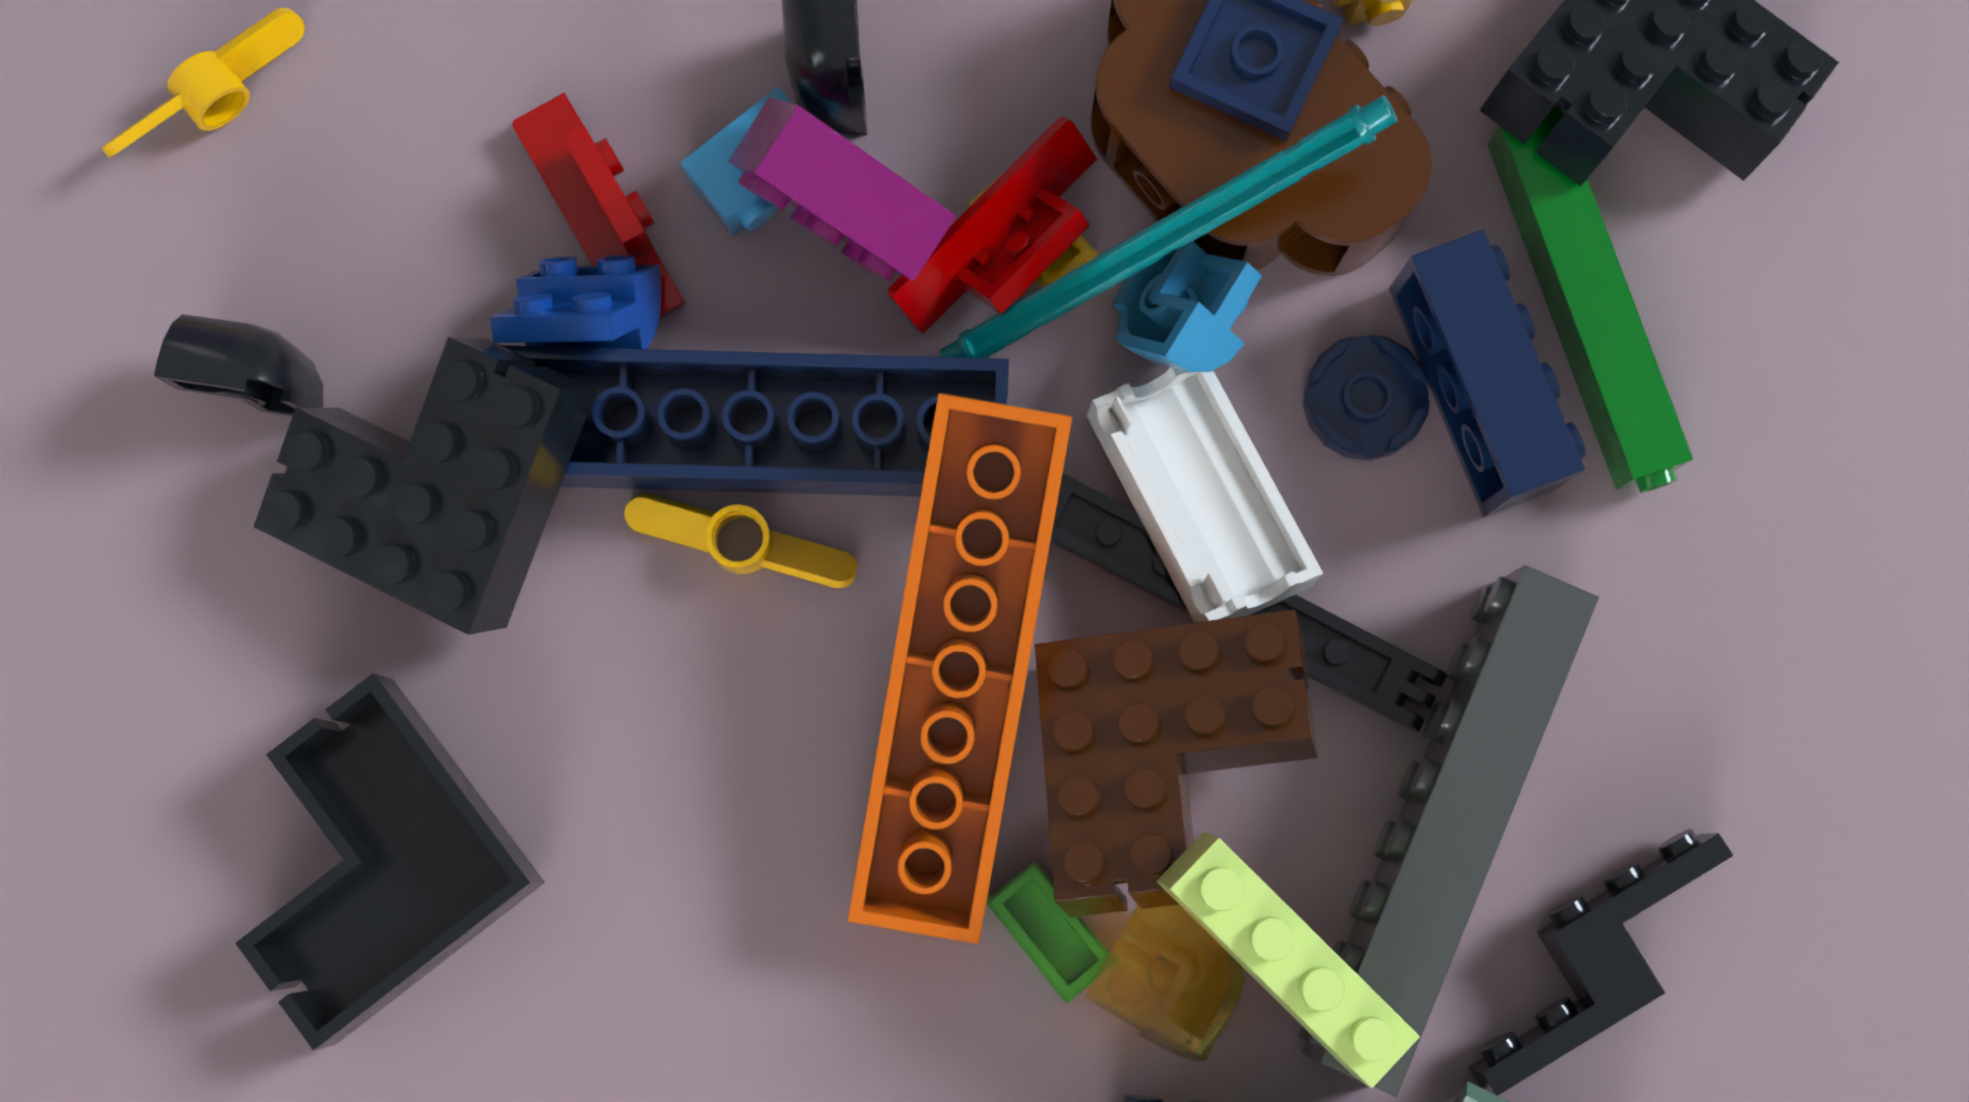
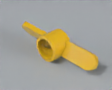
[100,8,305,158]
[624,493,858,588]

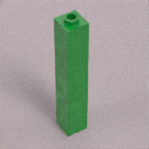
[1488,106,1694,493]

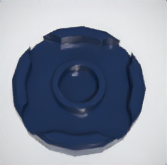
[1303,335,1430,461]

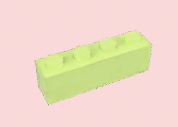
[1156,832,1420,1088]

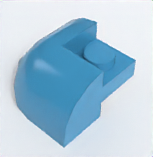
[1112,241,1262,372]

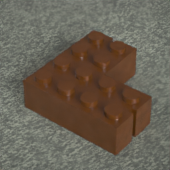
[1035,609,1318,917]

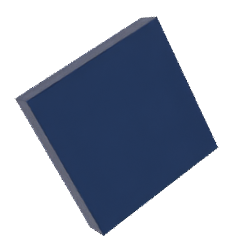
[1169,0,1344,141]

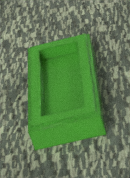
[986,860,1117,1004]

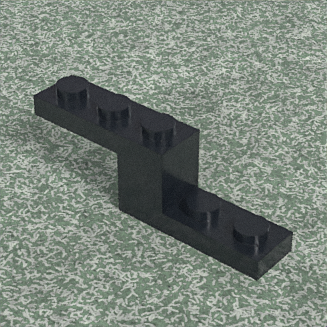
[1469,829,1733,1096]

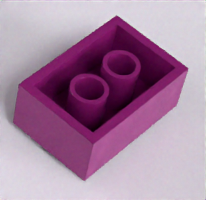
[728,97,956,281]

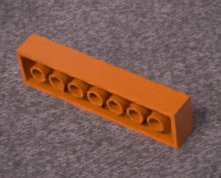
[847,393,1072,944]

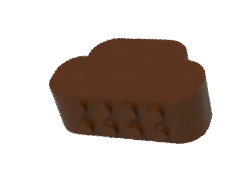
[1091,0,1432,276]

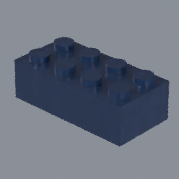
[1389,229,1585,517]

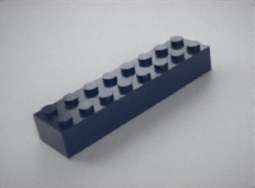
[501,345,1009,497]

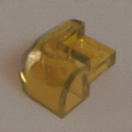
[1084,904,1246,1061]

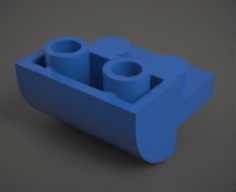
[490,255,661,349]

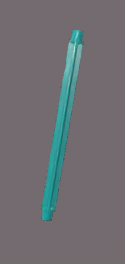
[941,95,1398,358]

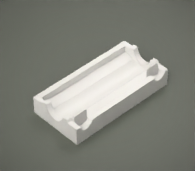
[1086,367,1323,623]

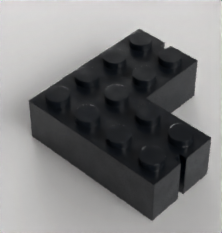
[1479,0,1839,186]
[253,337,596,635]
[235,673,545,1051]

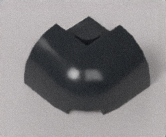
[782,0,867,135]
[154,314,323,416]

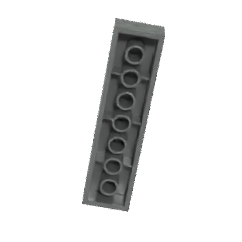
[1299,565,1599,1097]

